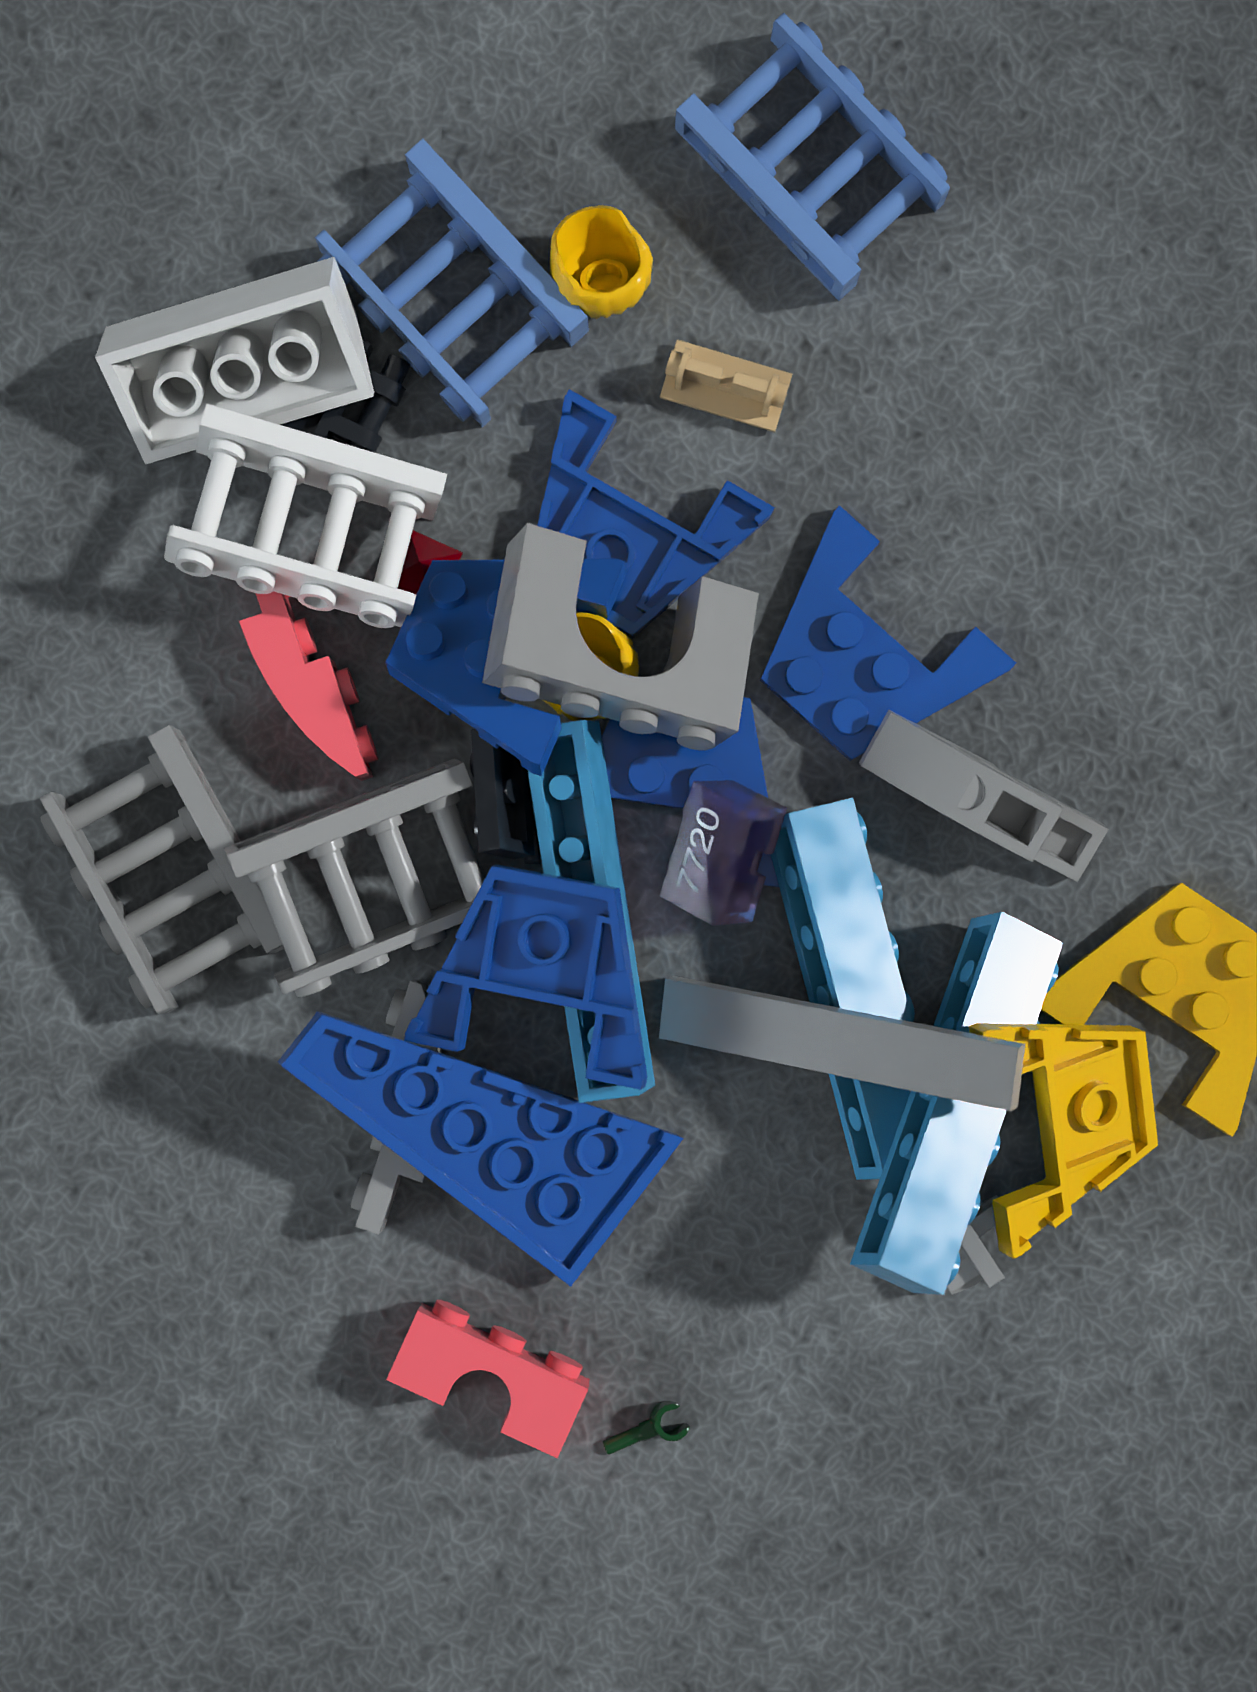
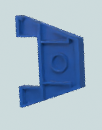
[537,389,775,639]
[760,505,1016,761]
[385,558,626,776]
[602,697,779,888]
[404,865,647,1090]

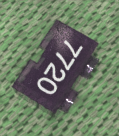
[660,780,787,926]

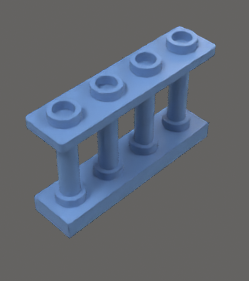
[675,13,950,301]
[315,138,589,427]

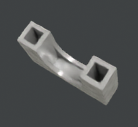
[482,523,759,750]

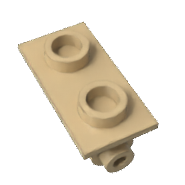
[660,340,793,432]

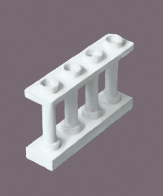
[164,403,447,628]

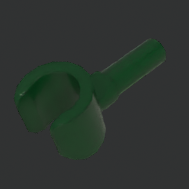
[603,1401,690,1455]

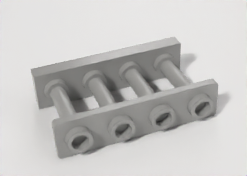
[40,725,284,1014]
[224,758,485,997]

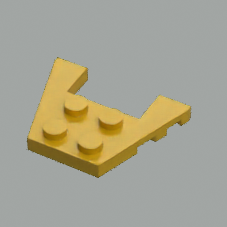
[1041,883,1257,1137]
[969,1023,1158,1259]

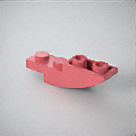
[239,591,378,781]

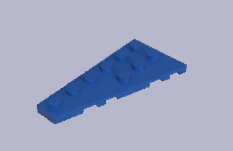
[278,1011,684,1287]

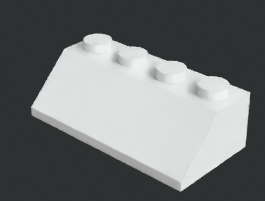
[95,257,374,465]

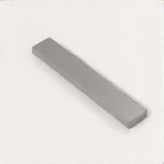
[659,976,1026,1111]

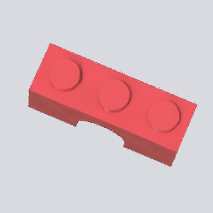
[386,1300,590,1458]

